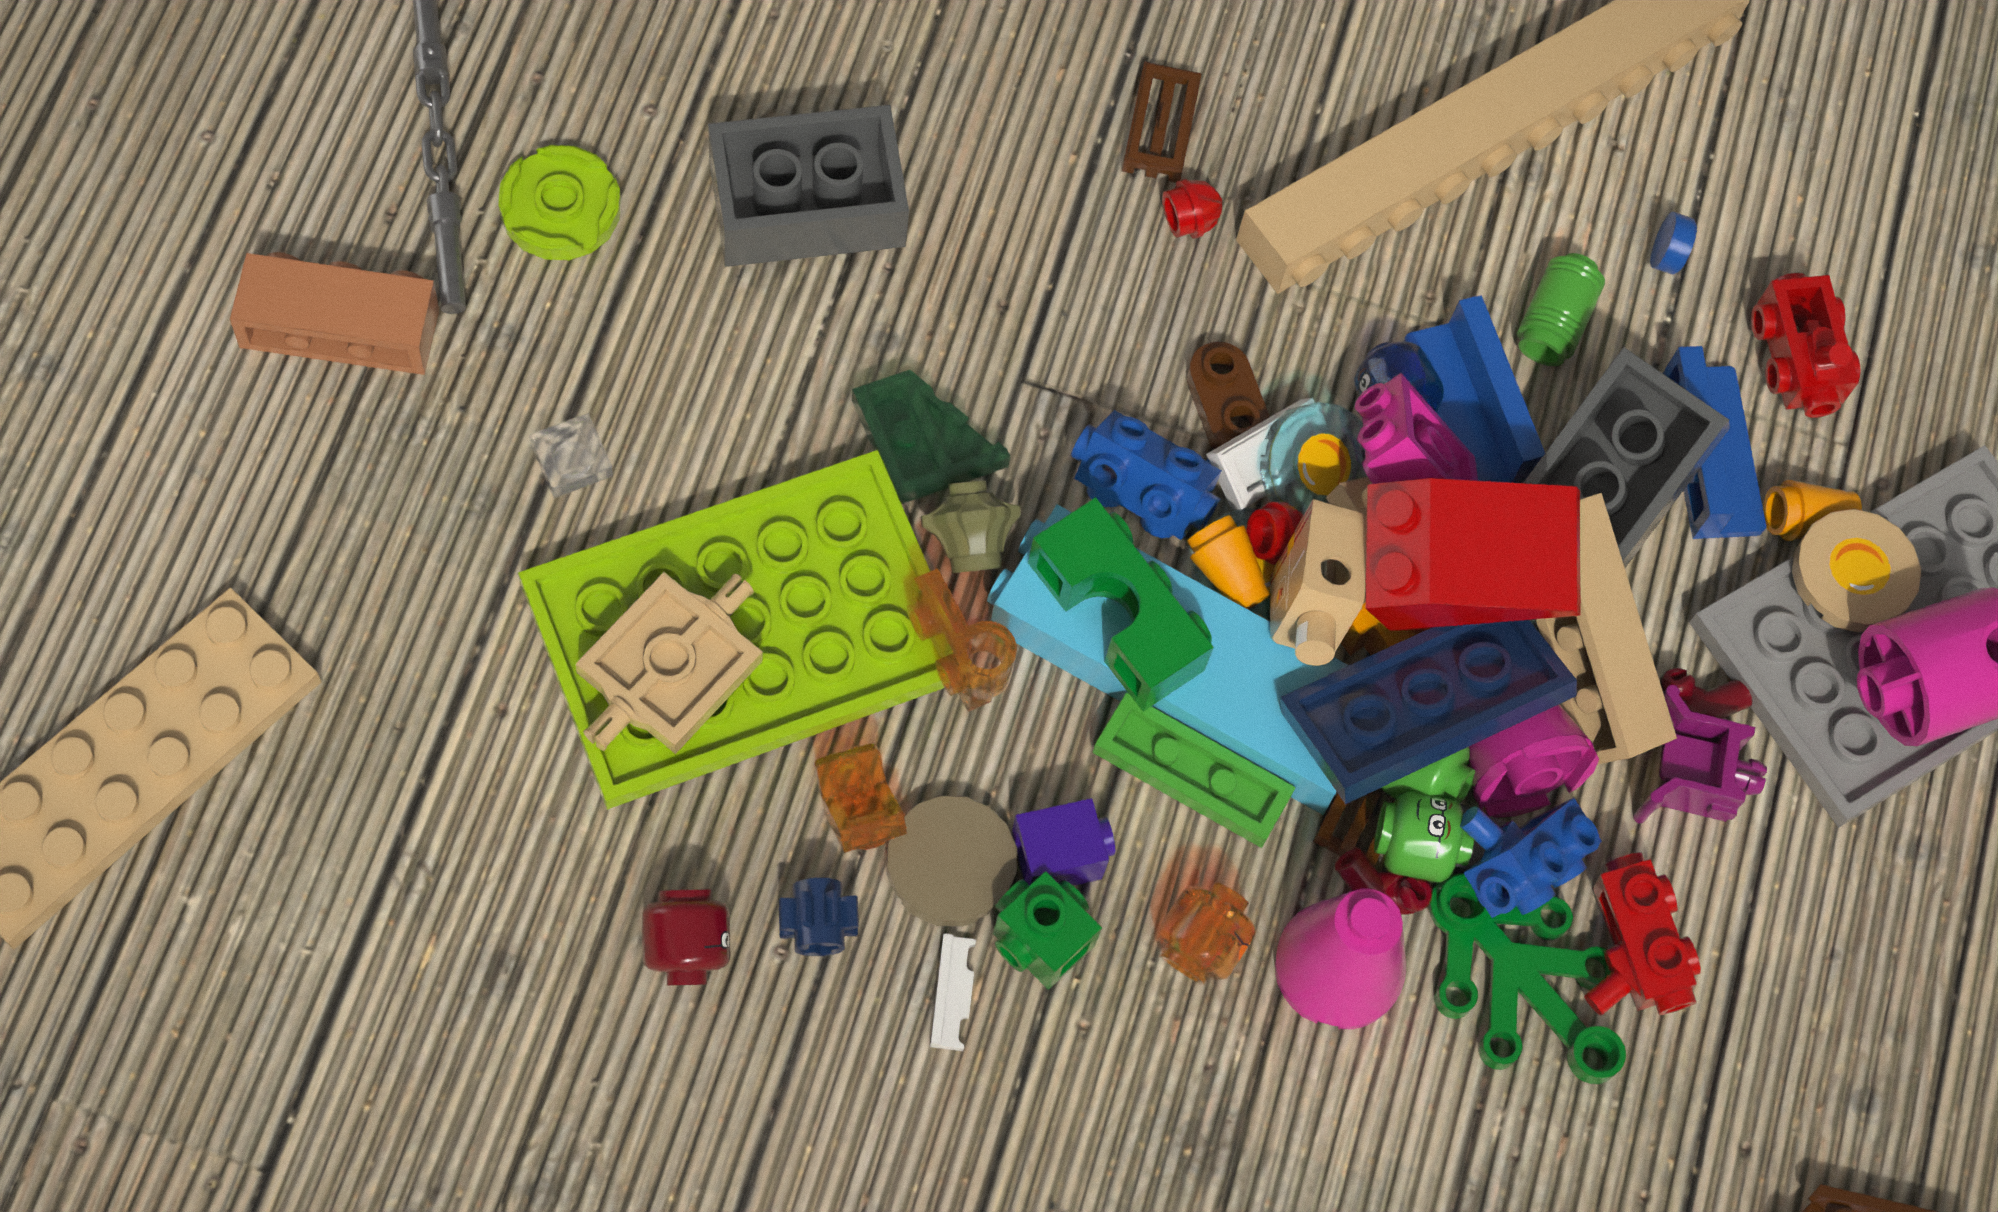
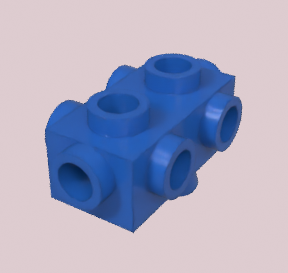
[1071,410,1222,540]
[1460,798,1602,918]

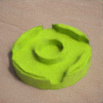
[498,145,621,261]

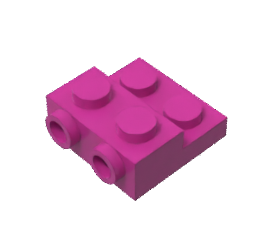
[1355,373,1478,484]

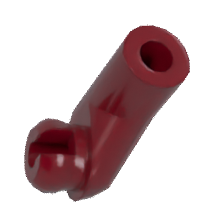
[1334,848,1432,915]

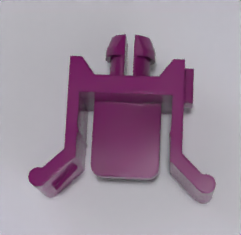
[1633,685,1767,823]

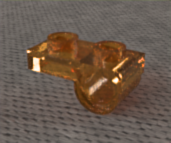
[907,568,1017,712]

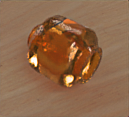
[1157,882,1256,985]

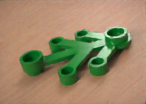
[1428,873,1626,1084]

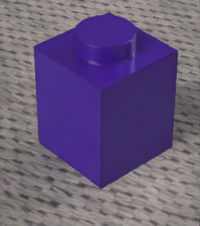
[1011,798,1115,886]

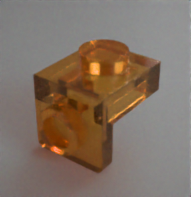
[814,743,907,853]

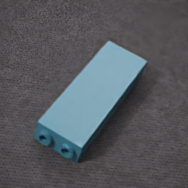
[987,504,1349,815]

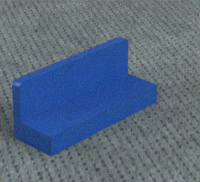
[1403,295,1545,483]
[1662,346,1766,539]

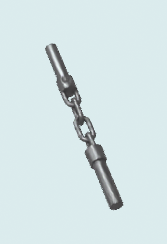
[413,0,466,314]

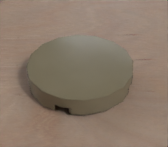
[886,796,1017,927]

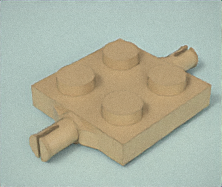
[576,572,763,754]

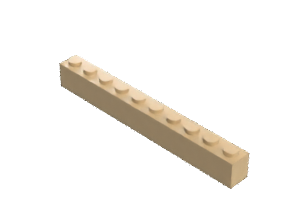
[1236,0,1750,294]

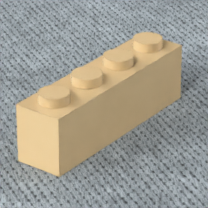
[1535,493,1677,765]

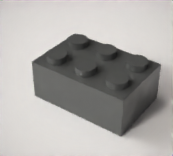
[708,105,909,267]
[1524,347,1730,568]

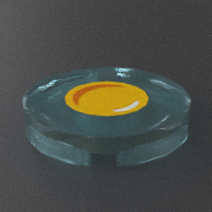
[1259,402,1368,515]

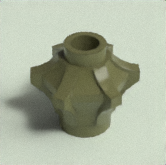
[921,480,1021,573]

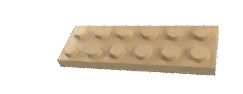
[0,587,322,950]

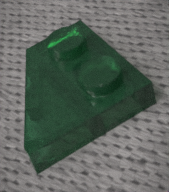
[851,370,1010,504]

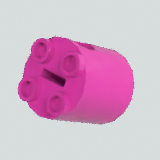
[1856,587,1998,746]

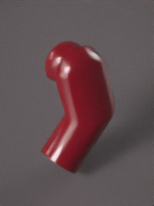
[1660,668,1753,719]

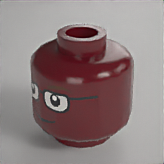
[642,889,730,986]

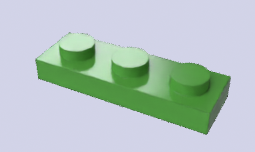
[1092,692,1296,848]

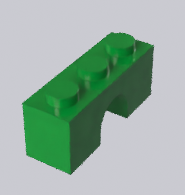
[1028,497,1214,712]

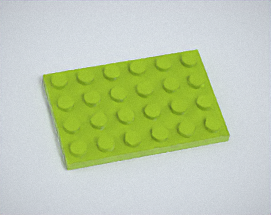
[518,450,973,810]

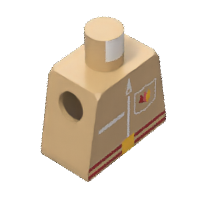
[1270,499,1367,666]

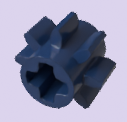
[779,878,859,956]

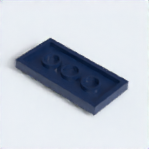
[1280,620,1577,804]

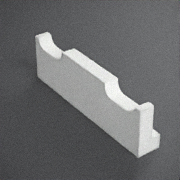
[930,934,976,1051]

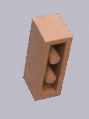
[230,252,439,375]

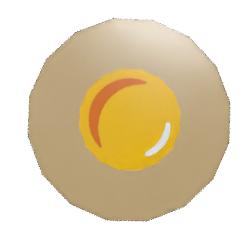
[1792,509,1921,633]

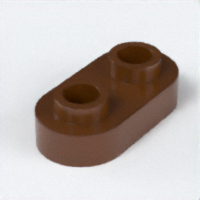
[1187,341,1270,449]

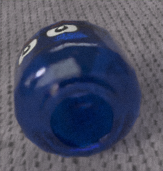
[1354,341,1445,413]

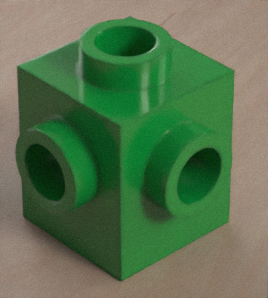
[993,871,1102,990]

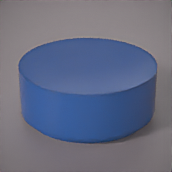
[1650,211,1697,275]

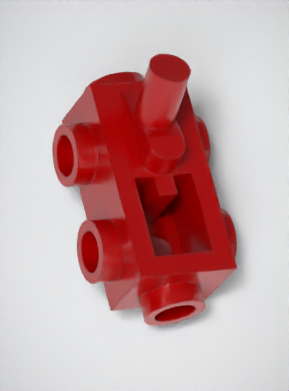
[1751,273,1861,418]
[1584,852,1701,1016]

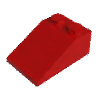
[1365,478,1581,631]

